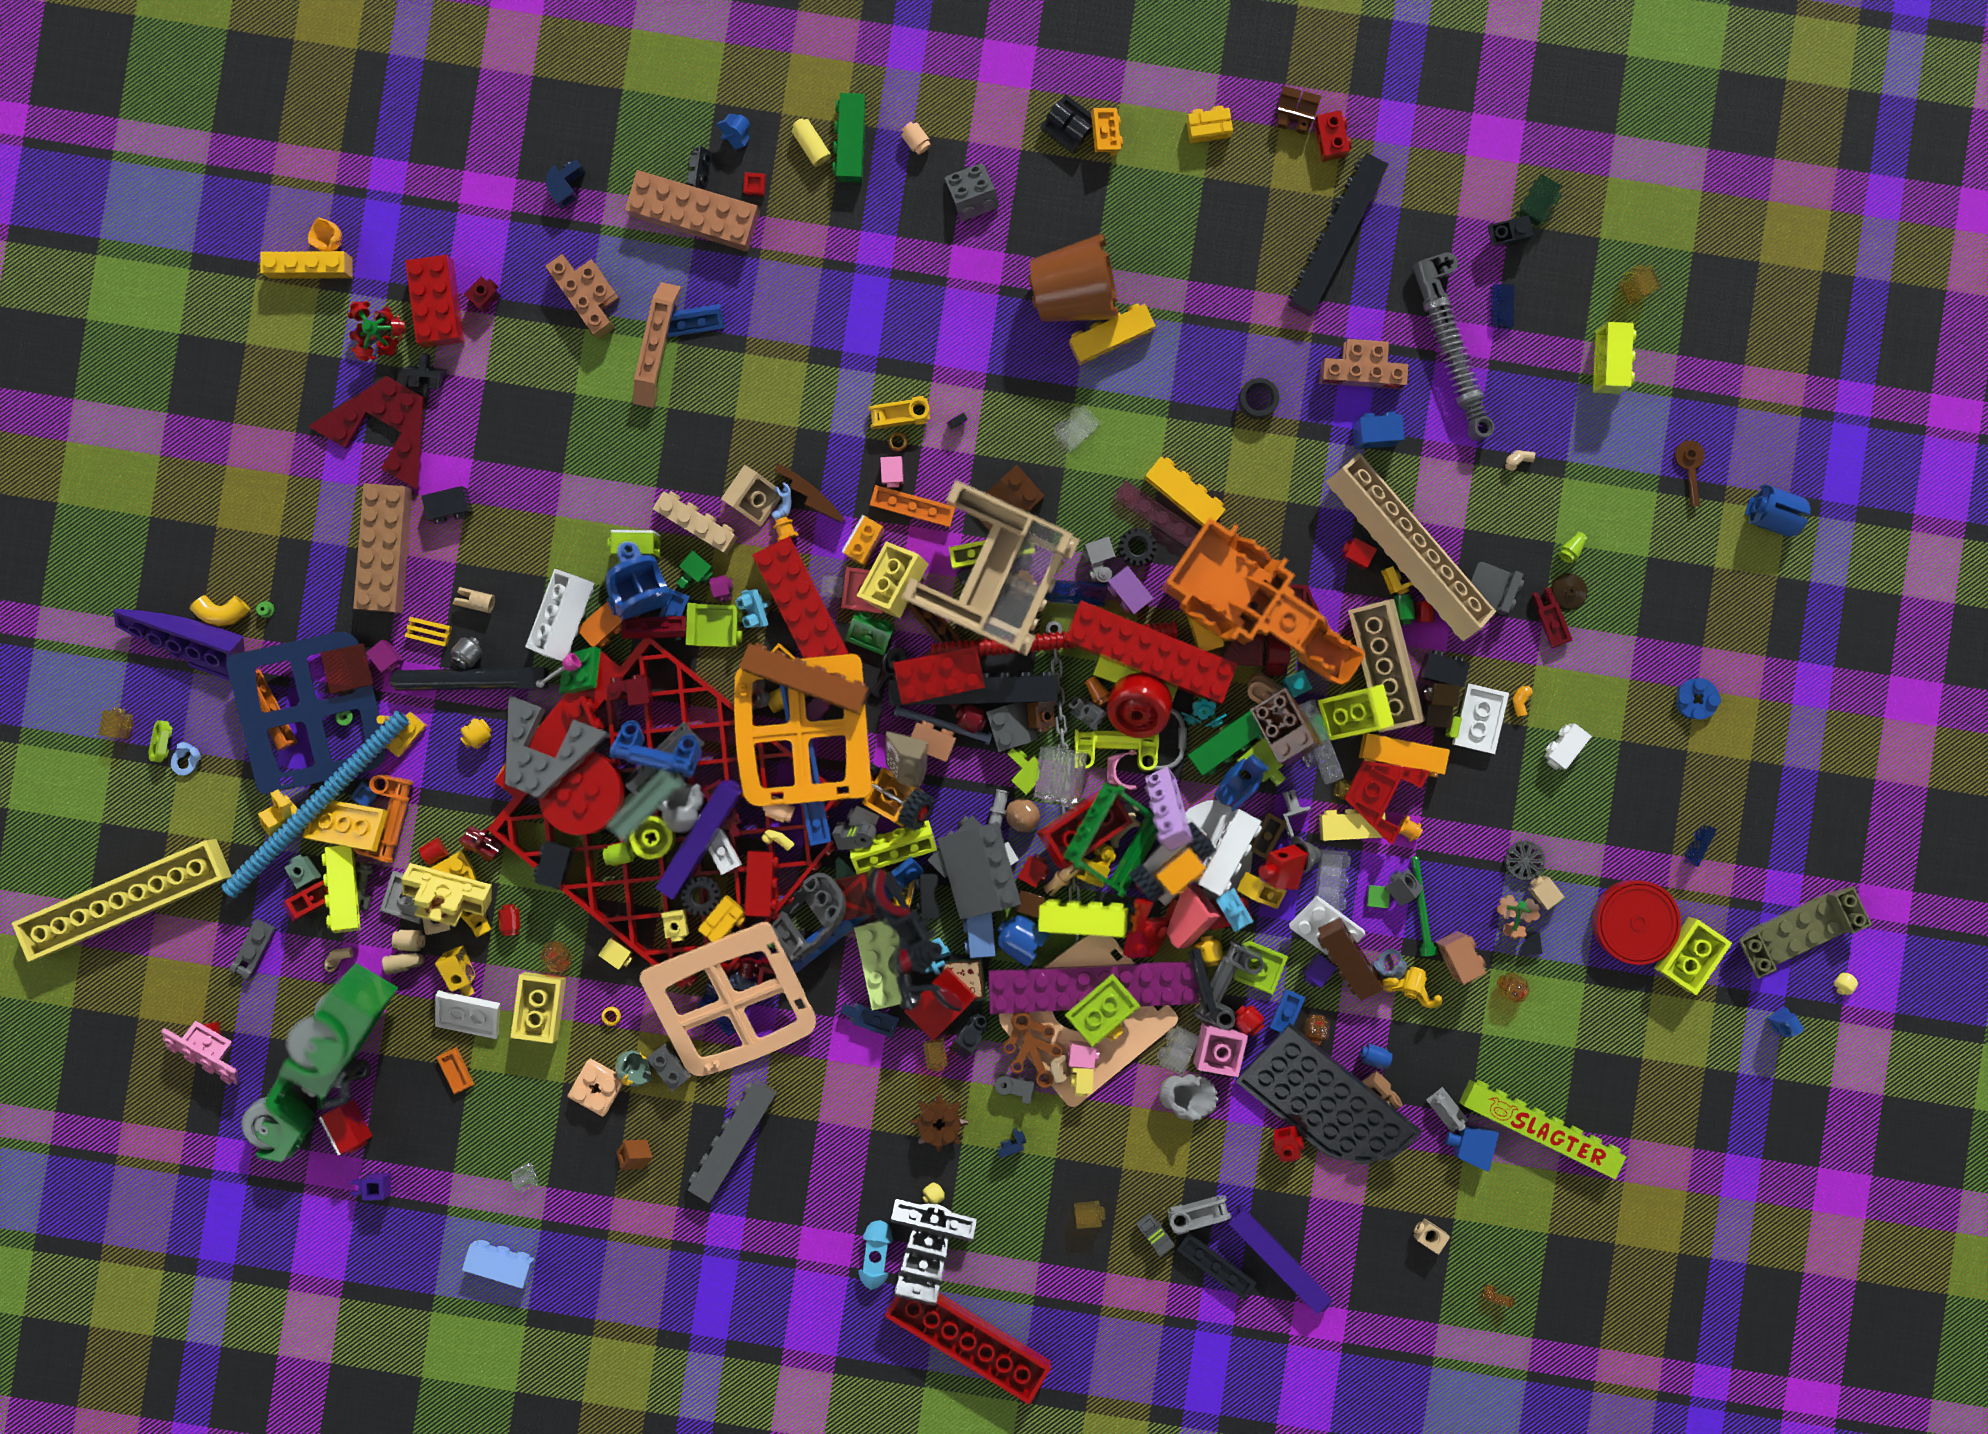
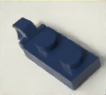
[840,1002,900,1038]

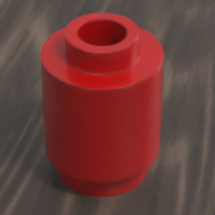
[498,904,521,936]

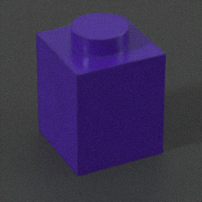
[1302,953,1337,988]

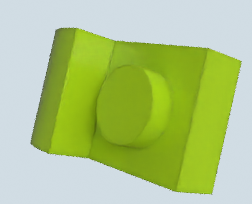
[1007,748,1041,795]

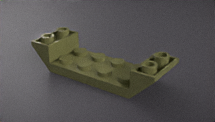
[1739,886,1872,979]

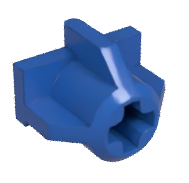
[716,114,750,150]

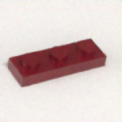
[622,616,686,639]

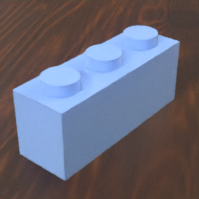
[462,1240,535,1289]

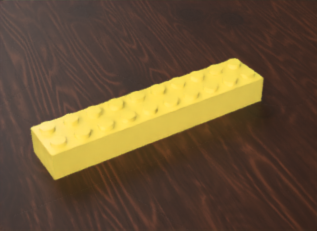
[12,839,231,962]

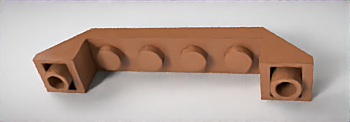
[633,282,682,408]

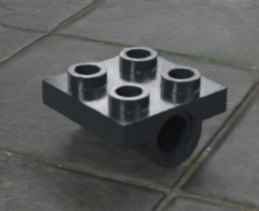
[1040,94,1093,154]

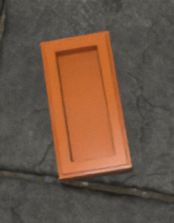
[436,1047,474,1094]

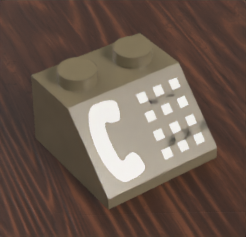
[886,732,928,788]

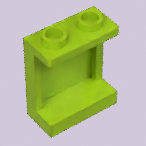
[686,603,744,648]

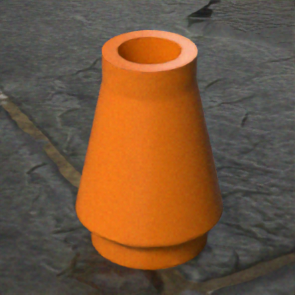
[1085,676,1110,708]

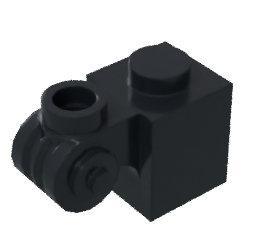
[949,1012,989,1060]

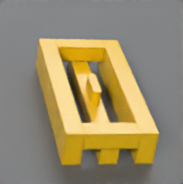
[405,617,452,647]

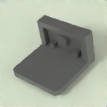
[945,164,999,222]
[1471,562,1524,614]

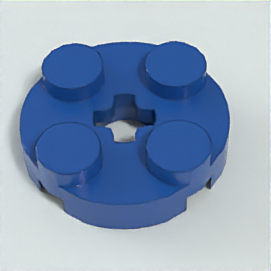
[1675,678,1721,720]

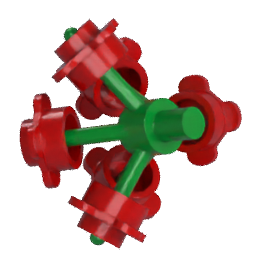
[347,301,407,361]

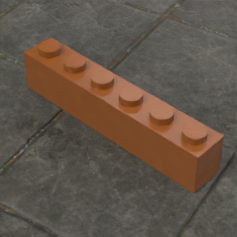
[739,643,869,715]

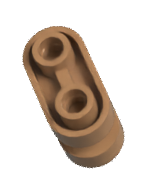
[1248,673,1284,704]

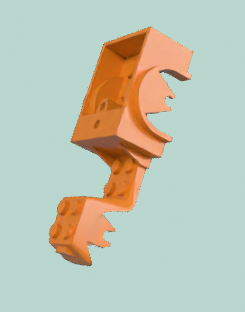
[1161,518,1365,685]

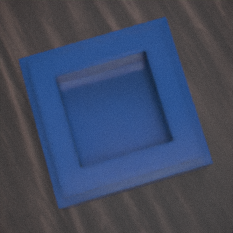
[350,781,380,807]

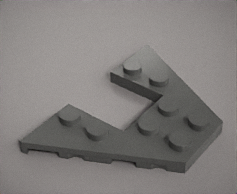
[505,695,610,799]

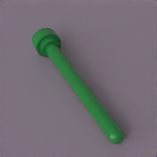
[1411,856,1438,957]

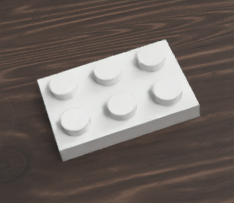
[1453,683,1509,754]
[1289,896,1366,955]
[435,991,500,1039]

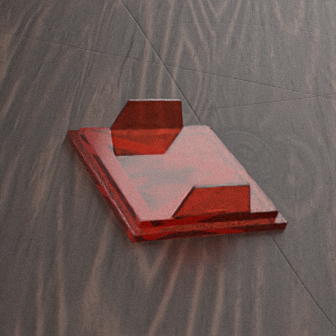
[834,873,875,921]

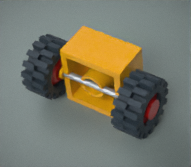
[846,762,934,831]
[1128,821,1216,903]

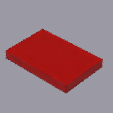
[904,967,977,1041]

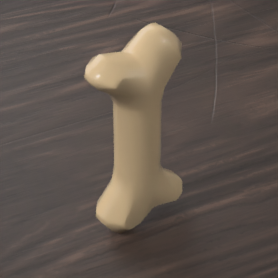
[1109,813,1141,848]

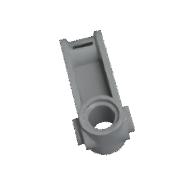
[1168,1195,1231,1235]

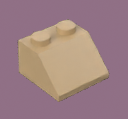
[721,465,782,527]

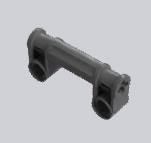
[1193,940,1264,1030]

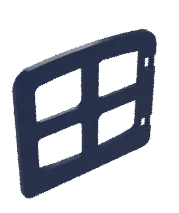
[226,632,385,794]

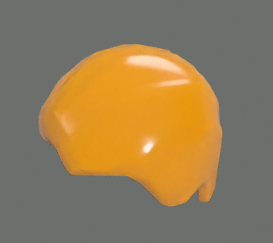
[308,218,342,251]

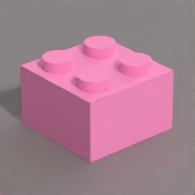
[1193,1022,1248,1077]

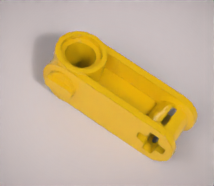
[868,396,931,429]

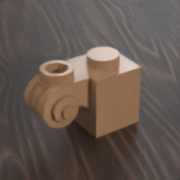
[1362,1070,1402,1110]

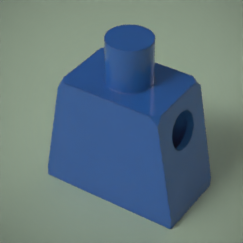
[1445,1126,1499,1172]

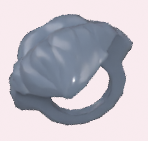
[1373,949,1407,979]

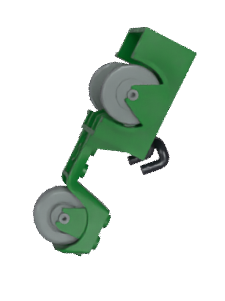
[241,963,398,1163]

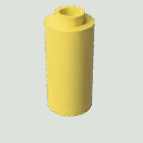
[791,118,831,167]

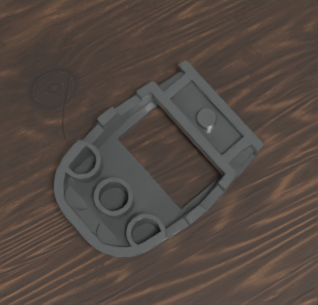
[769,873,846,962]

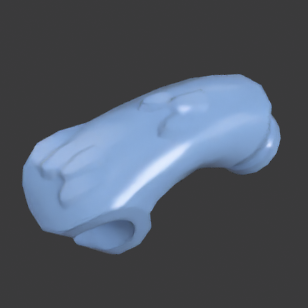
[772,482,792,520]
[729,972,757,991]

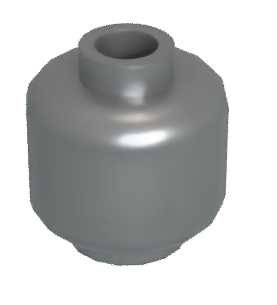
[450,637,483,669]

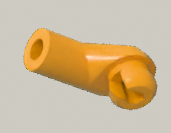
[1512,686,1533,717]

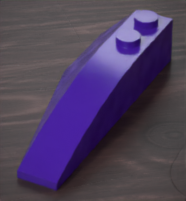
[113,609,245,681]

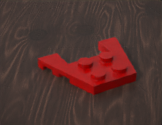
[1344,761,1430,845]
[1123,898,1179,958]

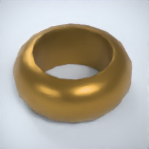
[888,432,908,452]

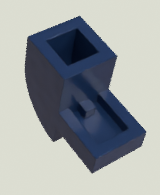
[546,159,585,209]

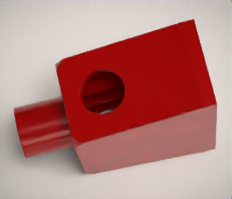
[1258,845,1308,890]

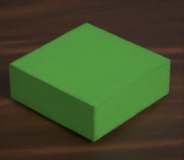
[1366,885,1390,908]

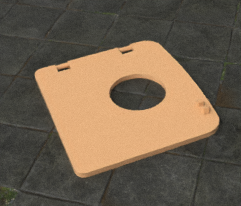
[999,935,1178,1107]

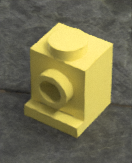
[661,909,689,941]
[1070,1066,1094,1097]

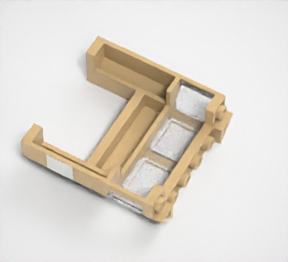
[902,481,1080,656]

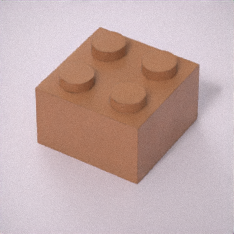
[911,721,957,762]
[1435,931,1486,984]

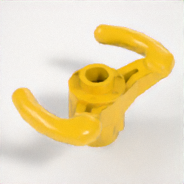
[1381,967,1442,1008]

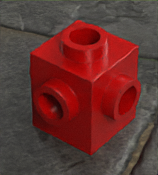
[1272,1126,1304,1162]

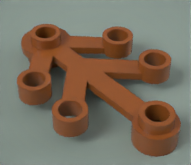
[1003,1012,1063,1088]

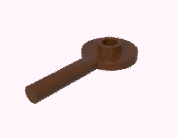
[1674,440,1705,507]

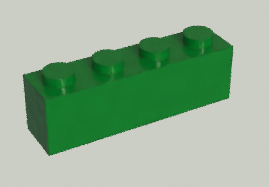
[833,93,866,183]
[1186,707,1264,777]

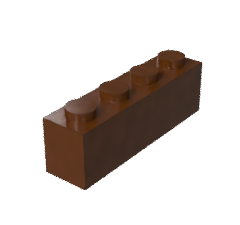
[1317,917,1383,1001]

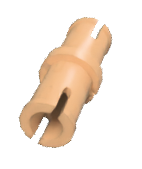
[1044,864,1081,896]

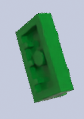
[845,612,895,655]

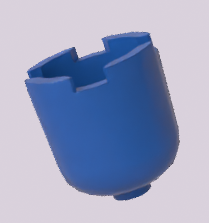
[997,915,1050,967]

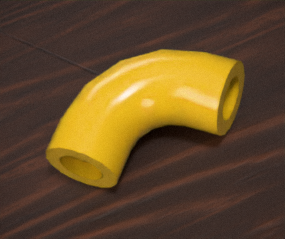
[190,595,251,627]

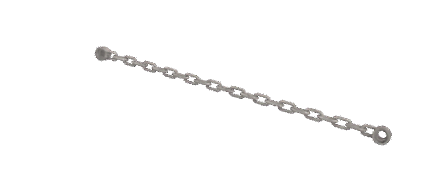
[1045,621,1081,944]

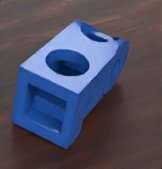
[1766,1007,1804,1037]

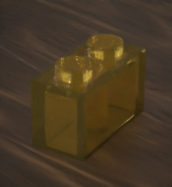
[1618,264,1661,305]

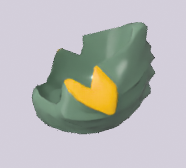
[615,1050,652,1087]

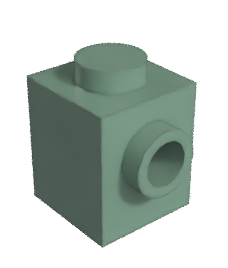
[284,855,322,889]

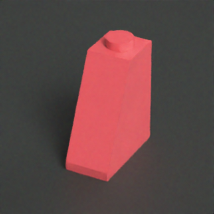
[1166,883,1221,949]

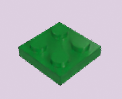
[559,646,601,695]

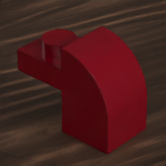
[1265,632,1291,676]

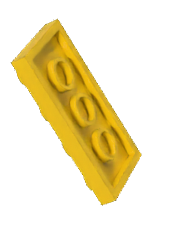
[302,800,388,852]

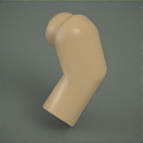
[1505,450,1535,471]

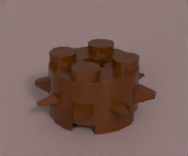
[910,1094,968,1152]

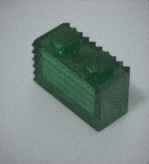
[1516,174,1562,227]

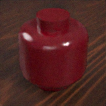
[955,703,987,734]

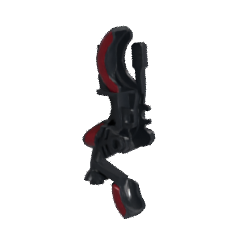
[863,866,963,1012]

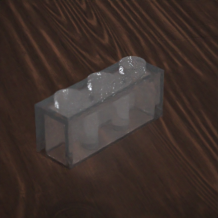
[1315,848,1351,913]

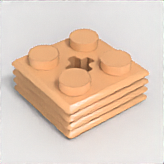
[568,1059,623,1117]

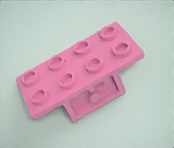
[161,1021,240,1085]

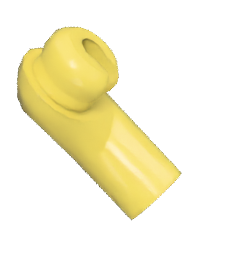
[762,829,794,851]

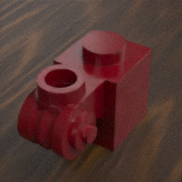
[606,674,653,706]
[738,957,776,985]

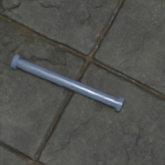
[894,705,993,745]

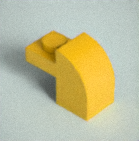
[258,790,297,837]

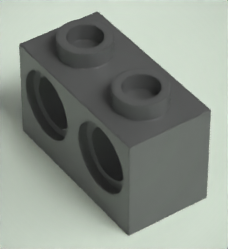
[647,1042,692,1091]

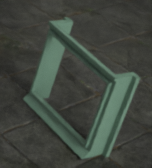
[607,769,685,842]

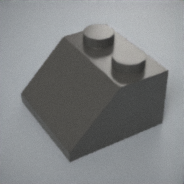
[986,702,1038,752]

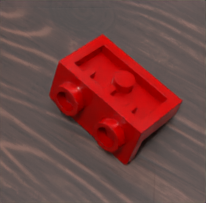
[563,696,604,730]

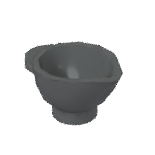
[1290,837,1321,873]

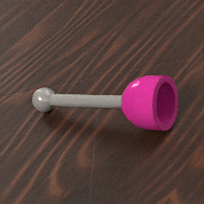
[536,653,581,688]

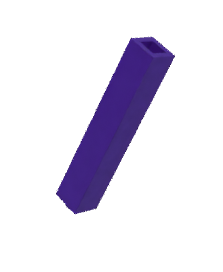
[656,780,743,900]
[1227,1205,1332,1315]

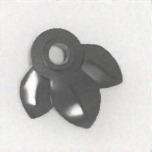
[752,679,770,712]

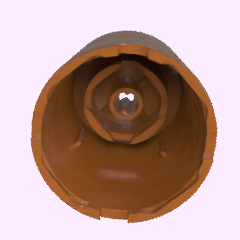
[1028,234,1119,323]

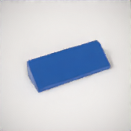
[667,304,724,338]

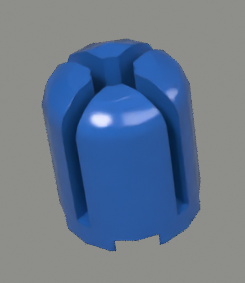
[1745,484,1811,537]

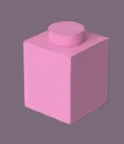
[881,456,904,488]
[1067,1040,1099,1068]

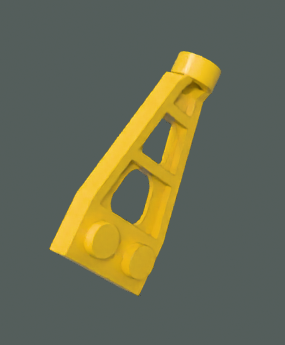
[431,850,492,938]

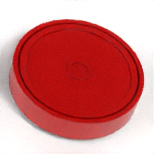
[538,752,625,835]
[1592,880,1681,965]

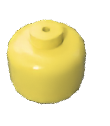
[1834,973,1858,995]
[922,1183,945,1204]

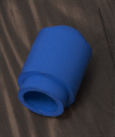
[1359,1043,1392,1070]

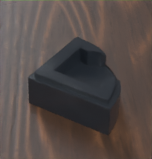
[1520,932,1542,956]

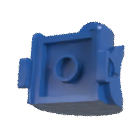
[605,542,672,621]

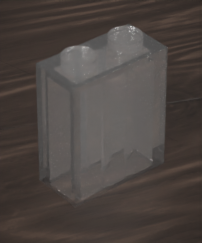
[1034,745,1087,807]

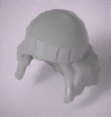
[658,783,703,832]
[1159,1074,1219,1121]

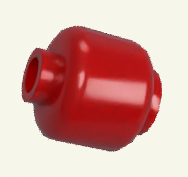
[1234,1005,1265,1037]

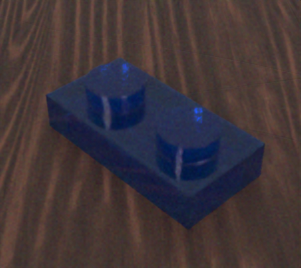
[1491,284,1514,328]
[1684,825,1717,867]

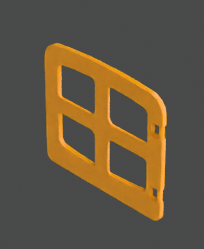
[734,654,872,806]

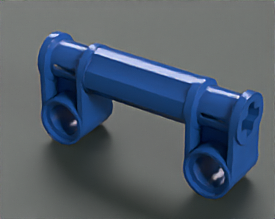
[610,721,702,777]

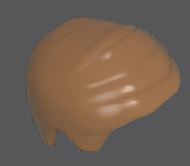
[1006,798,1041,833]

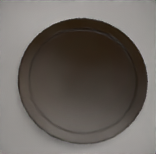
[1551,573,1588,610]

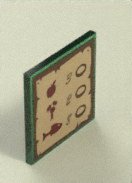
[941,958,987,1001]

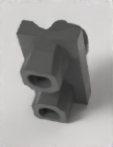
[1069,696,1107,730]

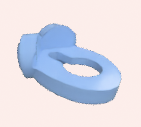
[171,743,202,775]

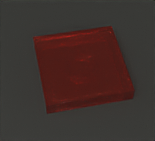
[321,643,374,694]

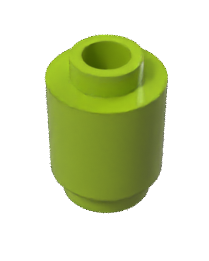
[603,841,636,866]

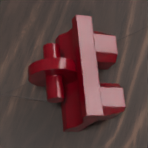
[459,825,503,862]

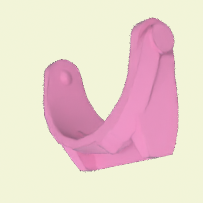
[1107,750,1137,790]

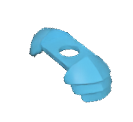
[858,1220,893,1290]

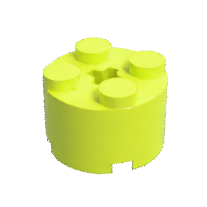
[629,816,676,859]

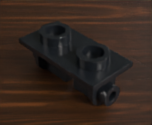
[686,146,712,190]

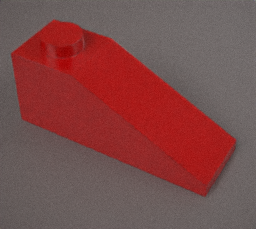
[282,880,329,923]

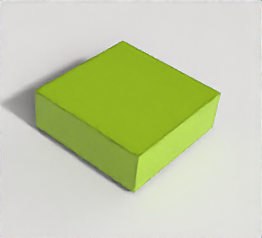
[1445,716,1462,738]

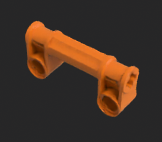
[354,775,414,863]

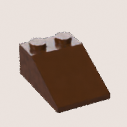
[979,465,1045,531]

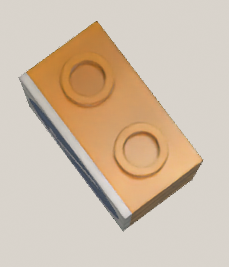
[842,515,885,567]

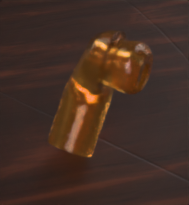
[1483,1285,1515,1308]

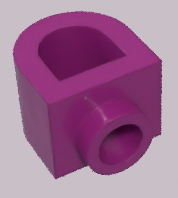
[709,575,734,602]

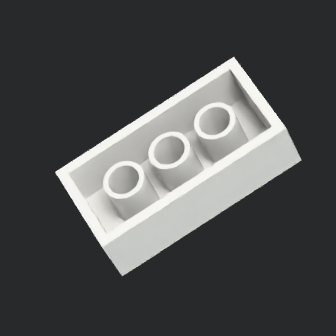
[526,569,594,661]
[1195,809,1262,896]

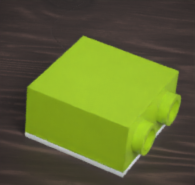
[608,530,661,558]

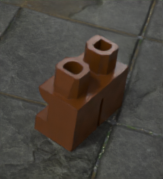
[1275,86,1321,135]

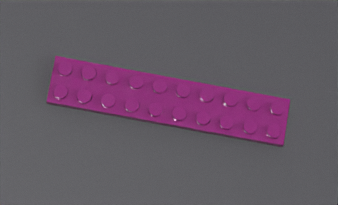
[988,961,1199,1014]

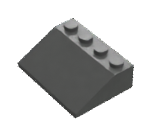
[937,821,1021,920]

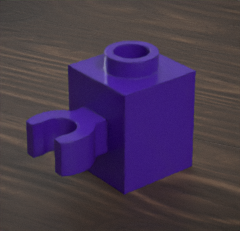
[350,1173,391,1200]

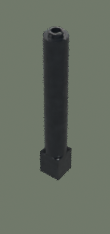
[390,667,549,691]

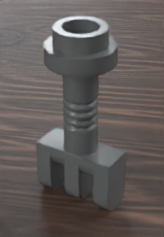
[356,862,374,910]

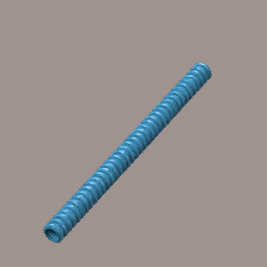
[222,711,410,898]

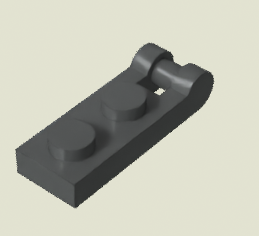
[229,919,276,981]

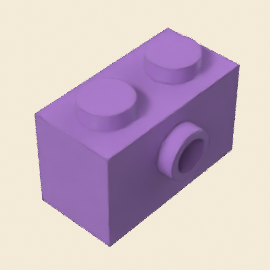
[1107,566,1154,616]

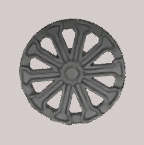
[1505,841,1545,880]

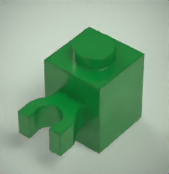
[676,551,714,590]

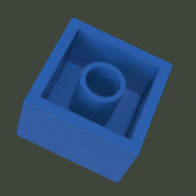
[1353,412,1405,449]

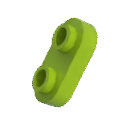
[149,720,172,762]

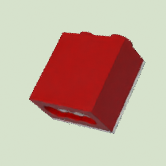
[319,1099,373,1155]

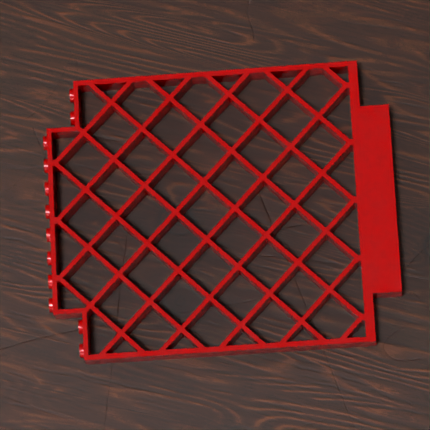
[487,638,843,989]

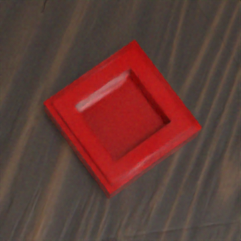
[743,172,766,196]

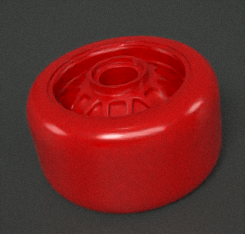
[1107,673,1172,738]

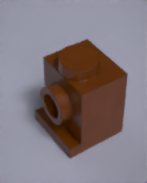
[1027,701,1056,732]

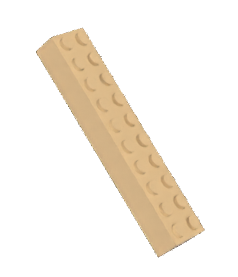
[1326,453,1496,641]

